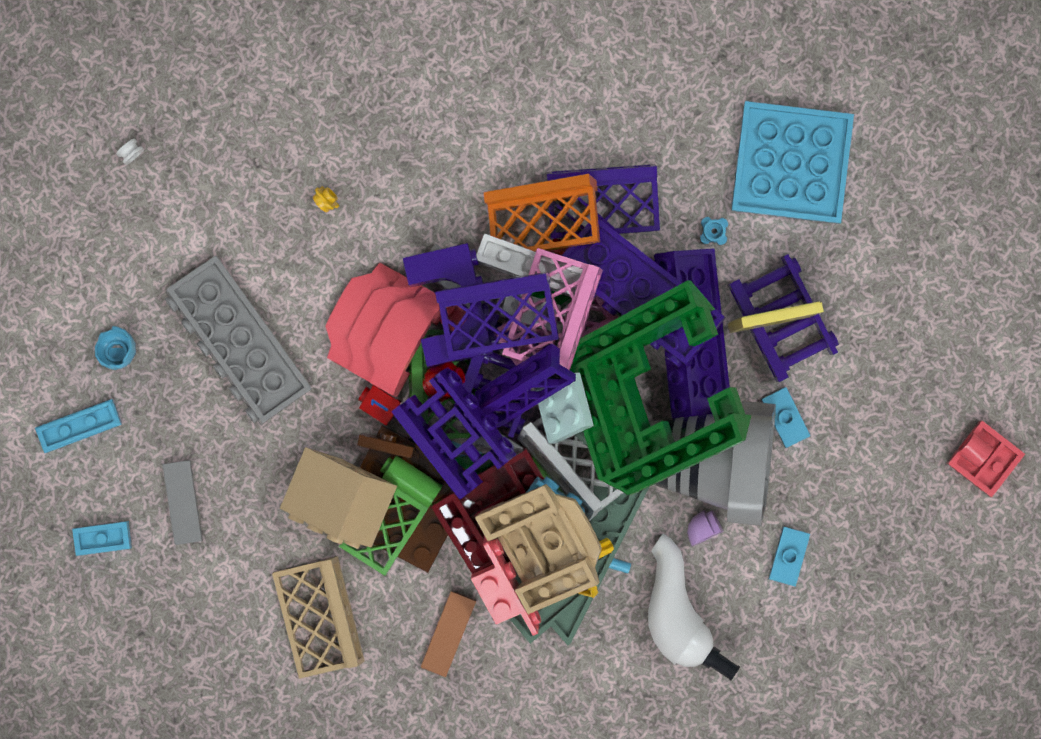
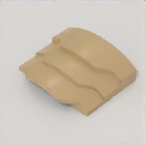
[475,484,602,614]

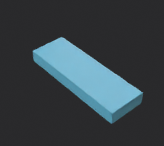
[35,399,122,453]

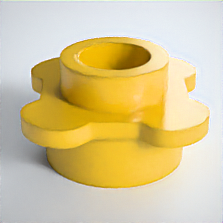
[313,186,339,213]

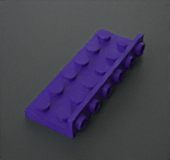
[562,218,725,368]
[654,248,730,418]

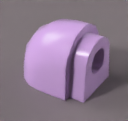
[687,510,724,546]

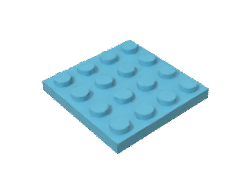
[731,101,854,224]

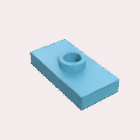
[761,387,811,448]
[768,526,810,587]

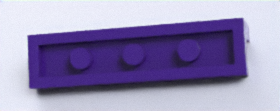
[475,344,576,428]

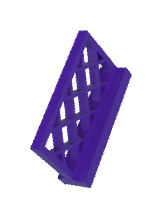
[546,164,660,239]
[435,272,559,358]

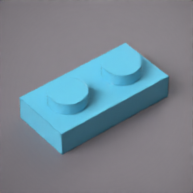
[72,521,132,556]

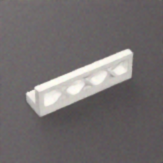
[476,234,583,297]

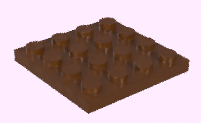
[360,425,467,573]

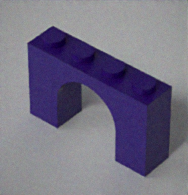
[403,243,496,368]

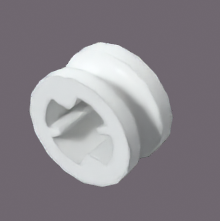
[116,138,144,165]

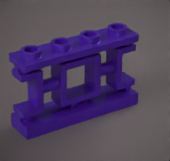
[392,368,516,499]

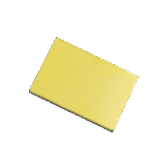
[728,301,824,333]

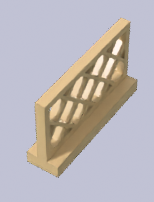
[272,556,365,679]

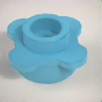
[700,217,728,245]

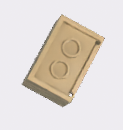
[280,447,397,549]

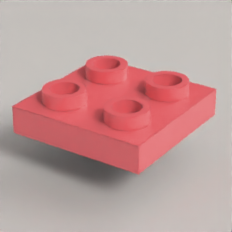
[947,420,1025,497]

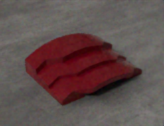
[431,447,544,574]

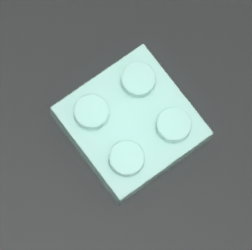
[537,373,594,444]

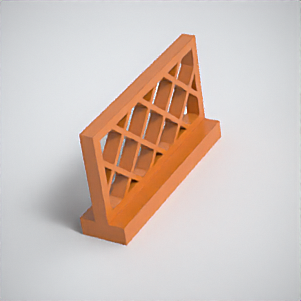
[484,174,600,252]

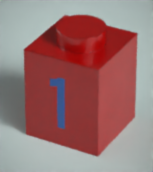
[358,385,402,426]

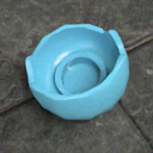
[95,326,136,370]

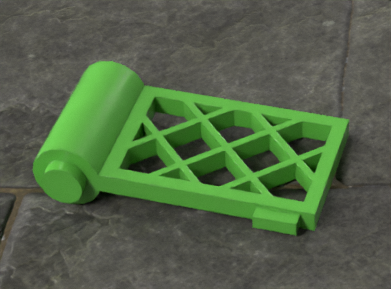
[339,456,443,576]

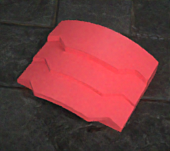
[325,263,447,397]

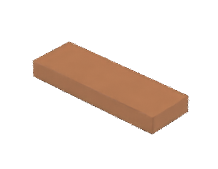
[421,590,476,677]

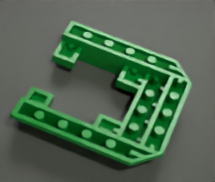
[570,280,751,495]

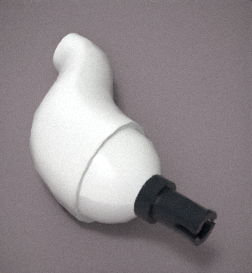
[648,533,740,681]

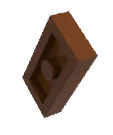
[357,432,416,458]

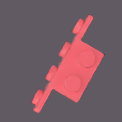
[471,535,541,636]

